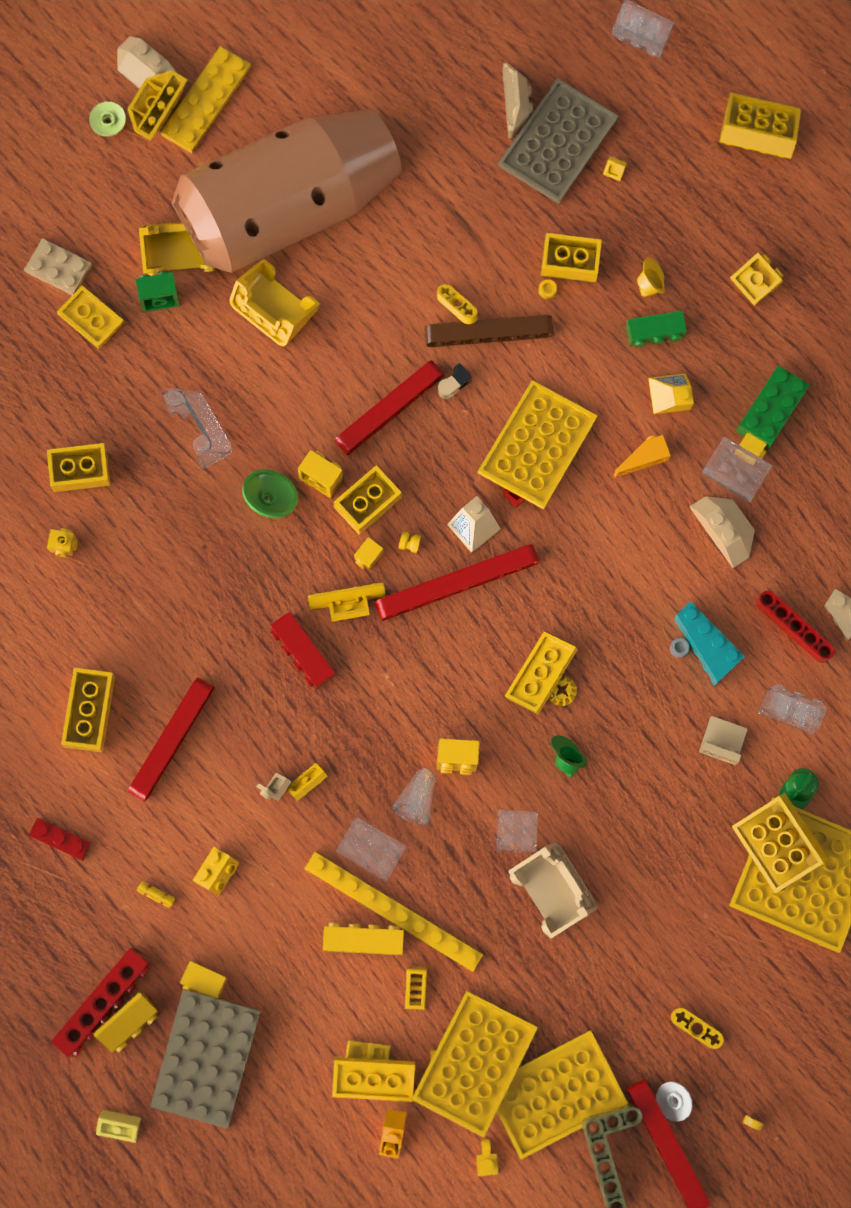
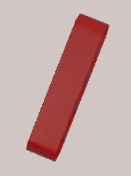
[756,591,834,663]

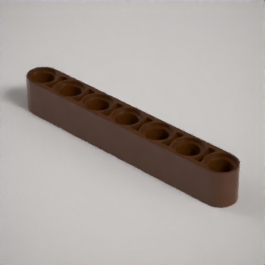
[424,315,554,347]

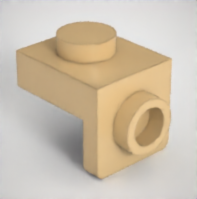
[256,773,291,801]

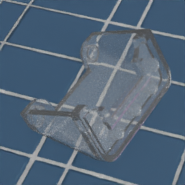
[161,388,232,470]

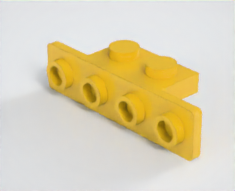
[308,583,385,622]

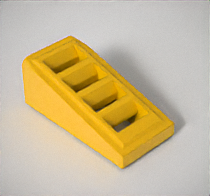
[405,966,427,1009]

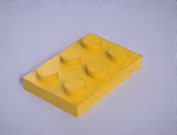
[57,286,124,349]

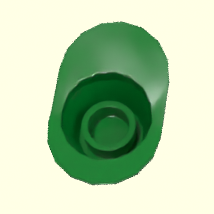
[551,735,588,777]
[779,768,819,810]

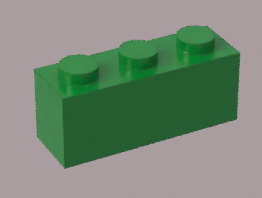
[626,311,687,347]

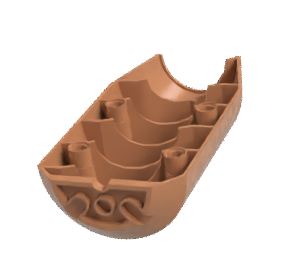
[172,109,402,273]

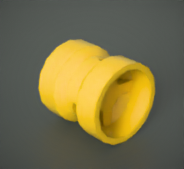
[398,531,422,554]

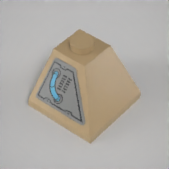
[447,496,501,553]

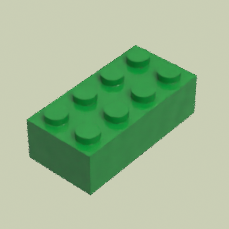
[735,365,810,451]

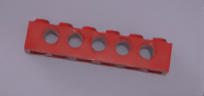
[50,948,150,1058]

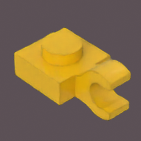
[476,1139,498,1176]

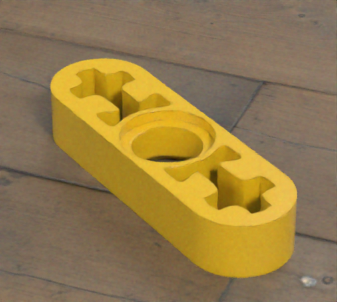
[437,284,477,324]
[671,1008,724,1049]

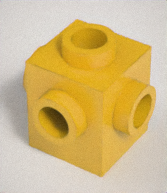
[47,528,78,557]

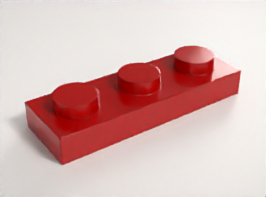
[28,818,91,861]

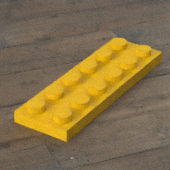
[161,46,251,153]

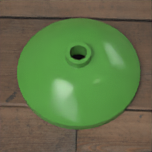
[242,469,298,518]

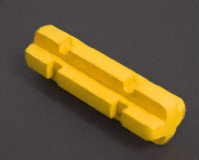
[137,882,175,908]

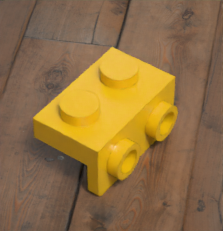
[193,847,239,896]

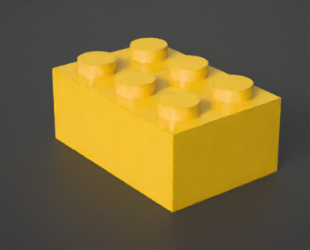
[541,233,602,283]
[47,443,111,492]
[334,465,402,535]
[437,739,479,775]

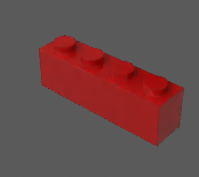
[270,612,335,689]

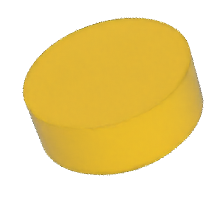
[538,279,557,299]
[743,1115,764,1131]

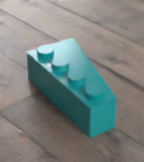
[674,601,745,686]

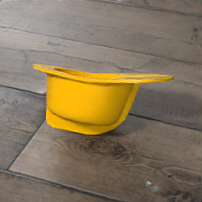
[637,258,665,297]

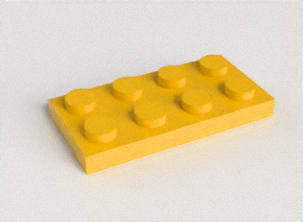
[505,632,578,715]
[332,1057,415,1102]

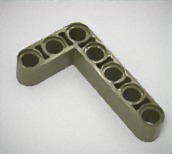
[582,1104,642,1208]

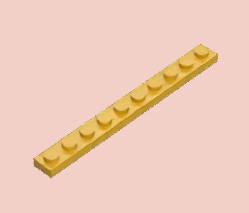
[304,852,483,972]

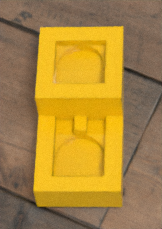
[346,1041,390,1060]

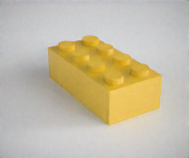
[61,668,115,753]

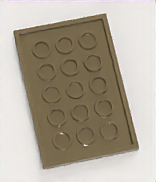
[498,78,619,204]
[150,989,261,1129]

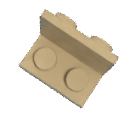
[699,716,747,765]

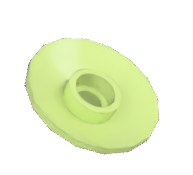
[89,102,126,136]

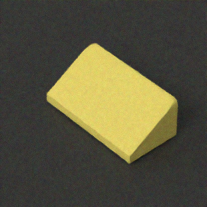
[96,1110,141,1143]

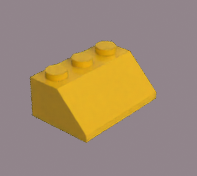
[93,992,159,1053]

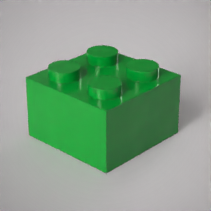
[135,271,180,313]

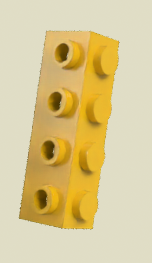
[323,923,404,955]

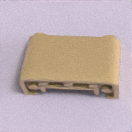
[508,842,597,939]

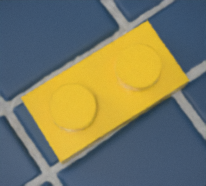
[287,763,328,801]

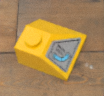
[648,374,694,414]

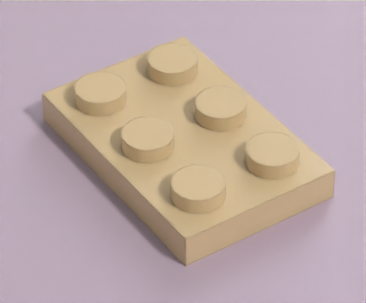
[24,238,92,295]

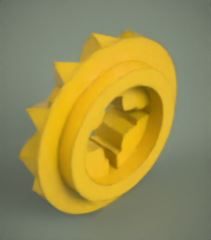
[548,676,577,706]

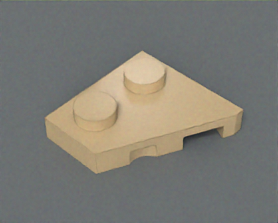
[824,589,851,641]

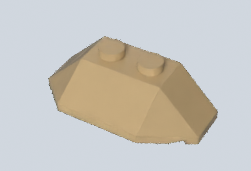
[118,36,177,89]
[503,63,533,139]
[690,496,755,568]

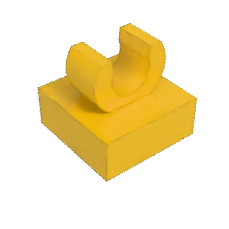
[603,156,627,181]

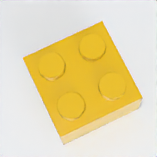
[298,450,343,498]

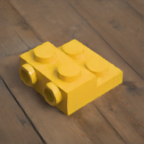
[730,253,784,306]

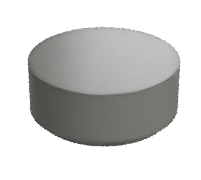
[670,638,690,658]

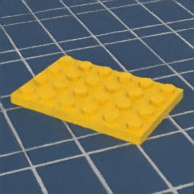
[478,380,598,509]
[412,991,538,1137]
[497,1030,628,1159]

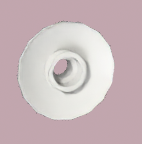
[656,1081,692,1122]

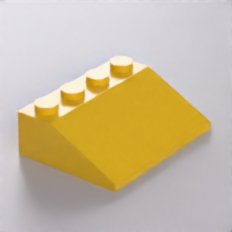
[720,92,801,159]
[732,793,828,893]

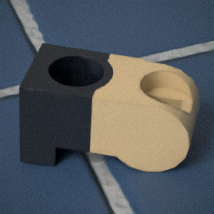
[438,363,472,399]

